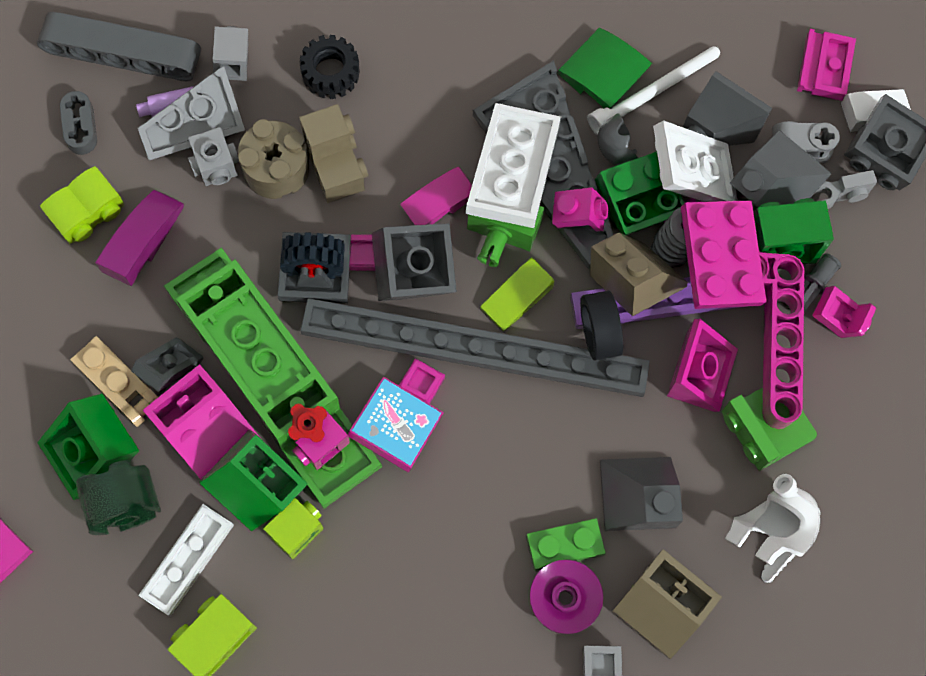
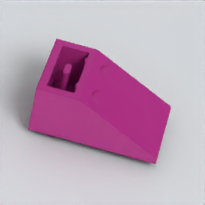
[143,364,261,480]

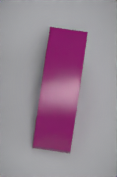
[95,190,184,286]

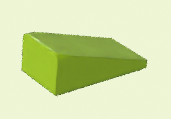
[480,257,555,332]

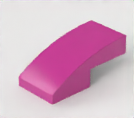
[400,166,472,225]

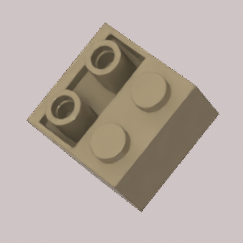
[612,549,722,659]

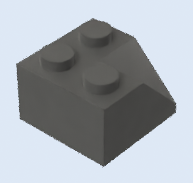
[372,223,457,301]

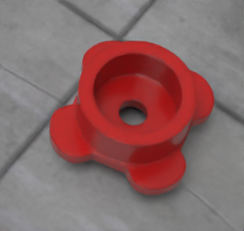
[288,404,327,442]

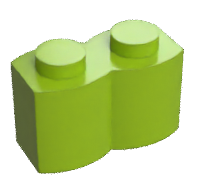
[40,166,125,244]

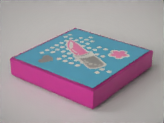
[348,376,444,472]

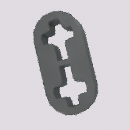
[60,91,97,155]

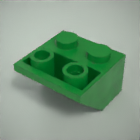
[594,151,684,235]
[199,429,308,531]

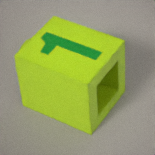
[263,498,323,560]

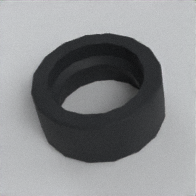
[580,290,623,361]

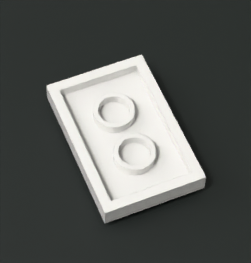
[653,121,738,202]

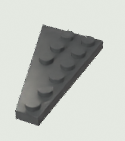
[473,60,613,269]

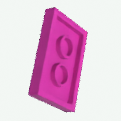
[681,201,766,309]

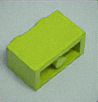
[167,594,257,676]

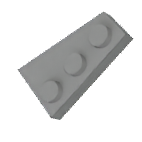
[138,65,245,160]

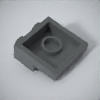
[844,94,926,191]

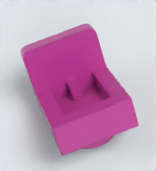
[552,187,608,232]
[812,286,876,338]

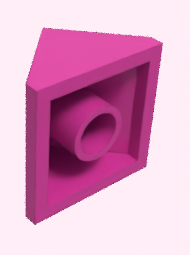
[667,319,738,412]

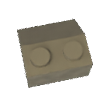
[590,233,688,316]

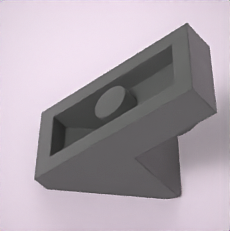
[131,337,203,394]

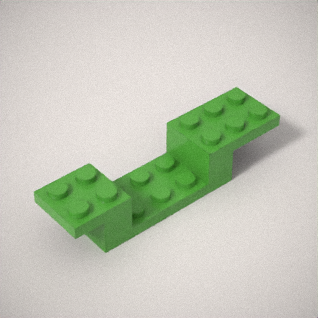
[164,247,382,509]

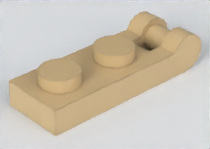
[70,336,158,427]

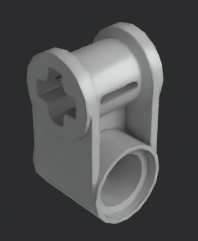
[772,121,840,164]

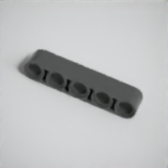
[37,12,201,81]

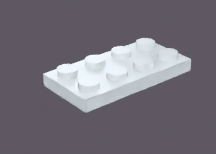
[466,103,561,228]

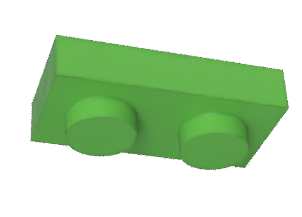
[526,518,606,571]

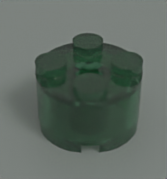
[76,460,161,535]

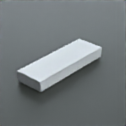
[138,504,234,617]

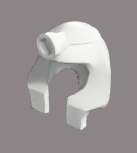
[725,474,821,583]

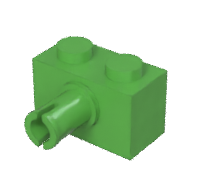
[467,206,544,267]

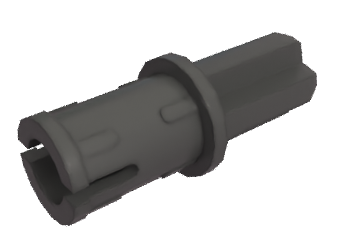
[787,253,841,312]

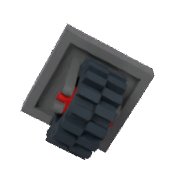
[278,232,351,304]

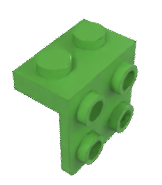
[721,380,817,471]

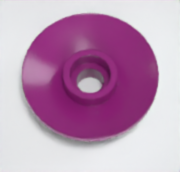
[530,560,603,634]

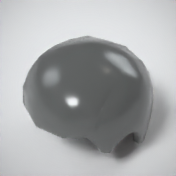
[597,113,639,166]

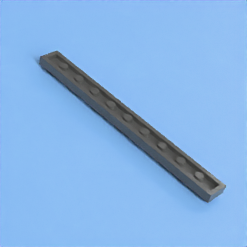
[300,298,650,397]

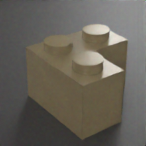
[299,104,368,204]

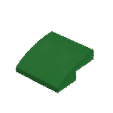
[557,27,652,109]

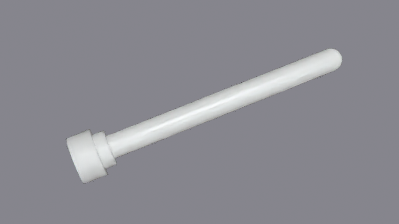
[587,46,720,135]

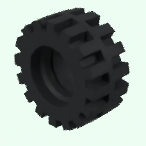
[300,35,360,99]

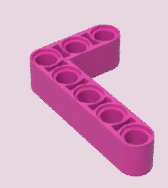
[759,252,804,429]

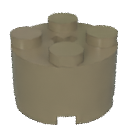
[238,119,309,199]

